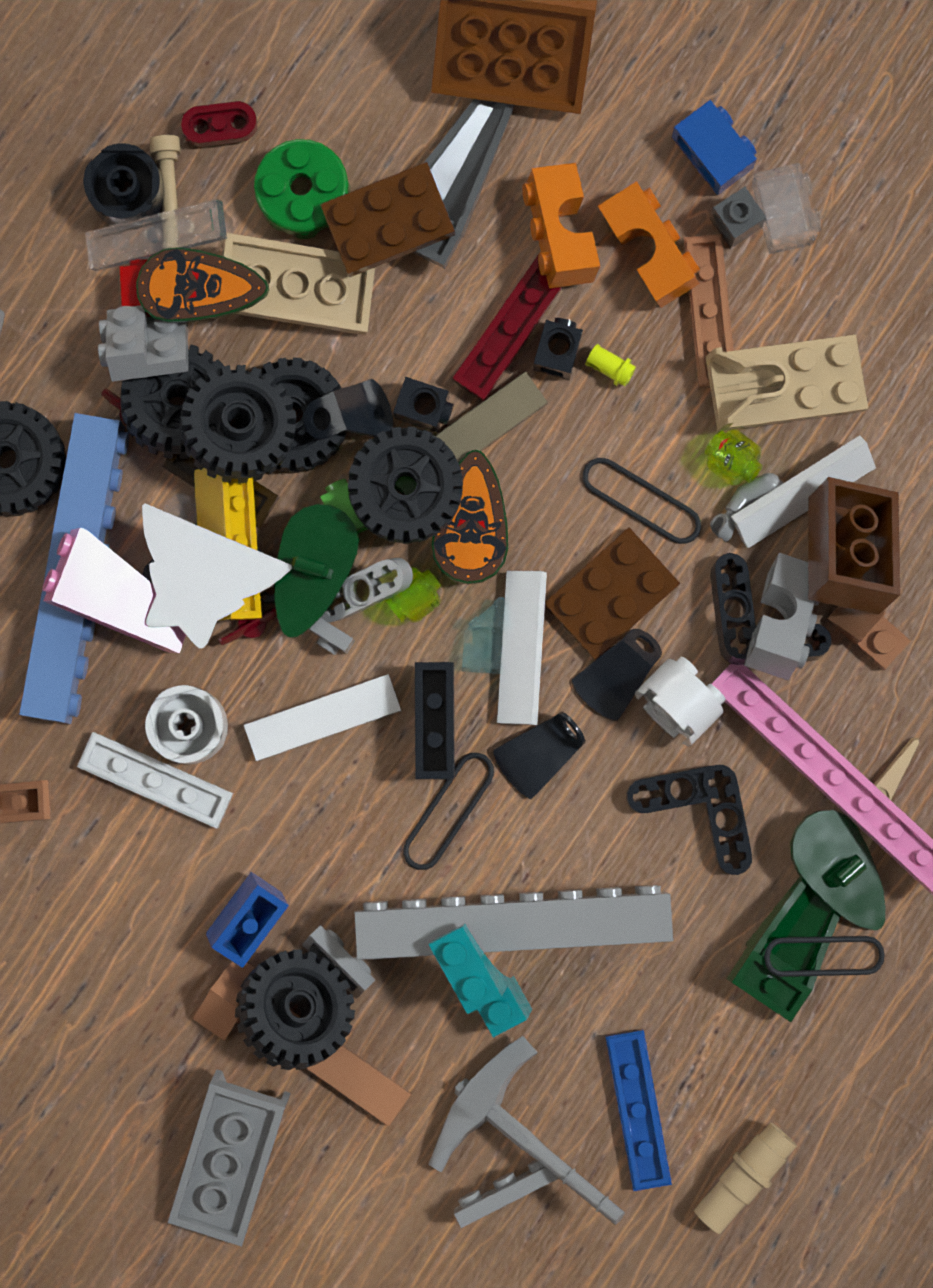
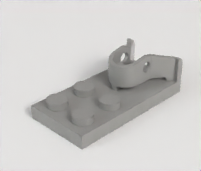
[168,1069,291,1247]

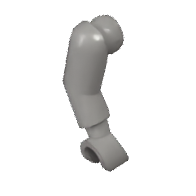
[710,473,783,542]

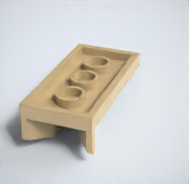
[221,233,375,335]
[705,335,868,432]

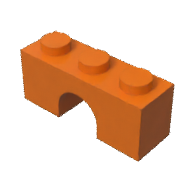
[522,163,600,288]
[598,181,700,308]

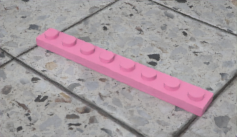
[712,664,933,895]

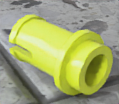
[585,344,636,386]

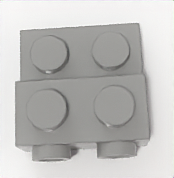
[98,306,189,382]

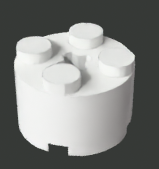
[635,656,726,746]
[145,685,228,764]

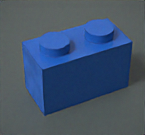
[672,100,757,196]
[206,872,289,968]

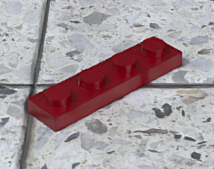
[452,254,563,402]

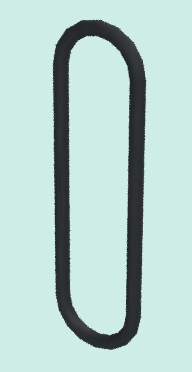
[582,458,701,544]
[403,753,494,870]
[764,936,885,977]

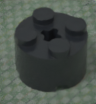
[83,143,164,229]

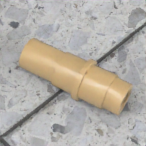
[694,1122,797,1234]

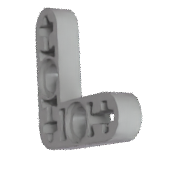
[321,558,413,623]

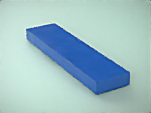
[605,1029,672,1191]

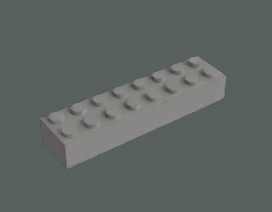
[354,885,673,960]

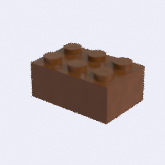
[808,477,900,614]

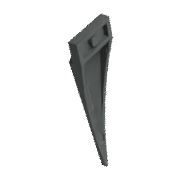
[412,99,515,269]

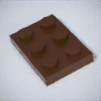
[320,162,456,278]
[545,527,680,661]

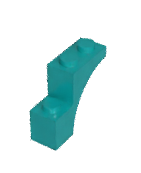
[429,924,532,1038]

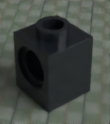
[533,318,583,380]
[393,376,454,433]

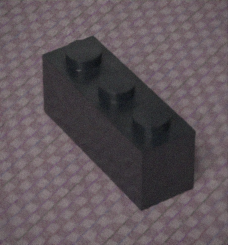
[415,662,455,780]

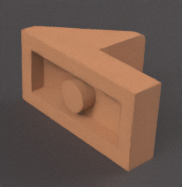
[826,606,911,670]
[0,780,52,823]

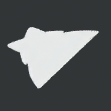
[142,504,292,648]

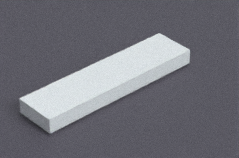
[731,435,876,548]
[497,571,547,725]
[244,674,401,762]
[77,732,234,829]

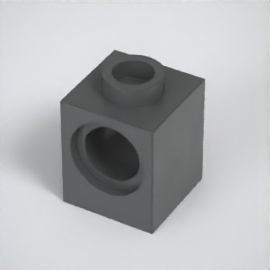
[709,187,767,249]

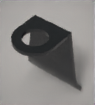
[304,379,394,439]
[572,629,662,721]
[493,711,586,799]

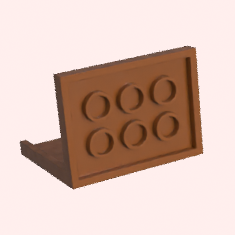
[431,0,597,114]

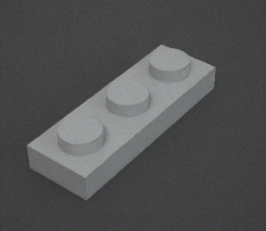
[454,1156,559,1228]

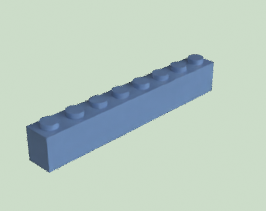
[19,413,129,724]

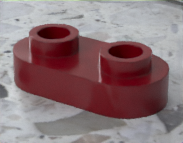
[181,101,258,147]

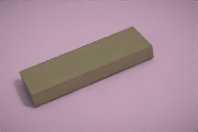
[435,372,548,463]

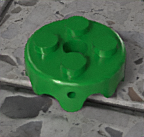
[254,139,350,239]

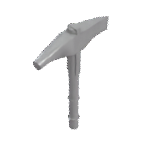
[428,1036,625,1225]

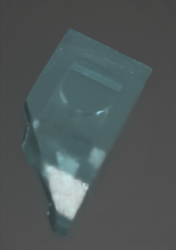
[462,597,505,674]

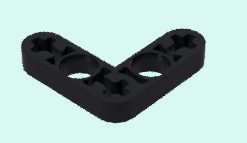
[710,553,831,665]
[626,765,752,875]

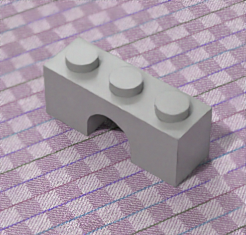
[744,553,819,680]

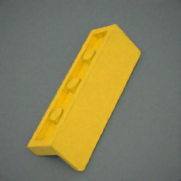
[194,468,262,621]

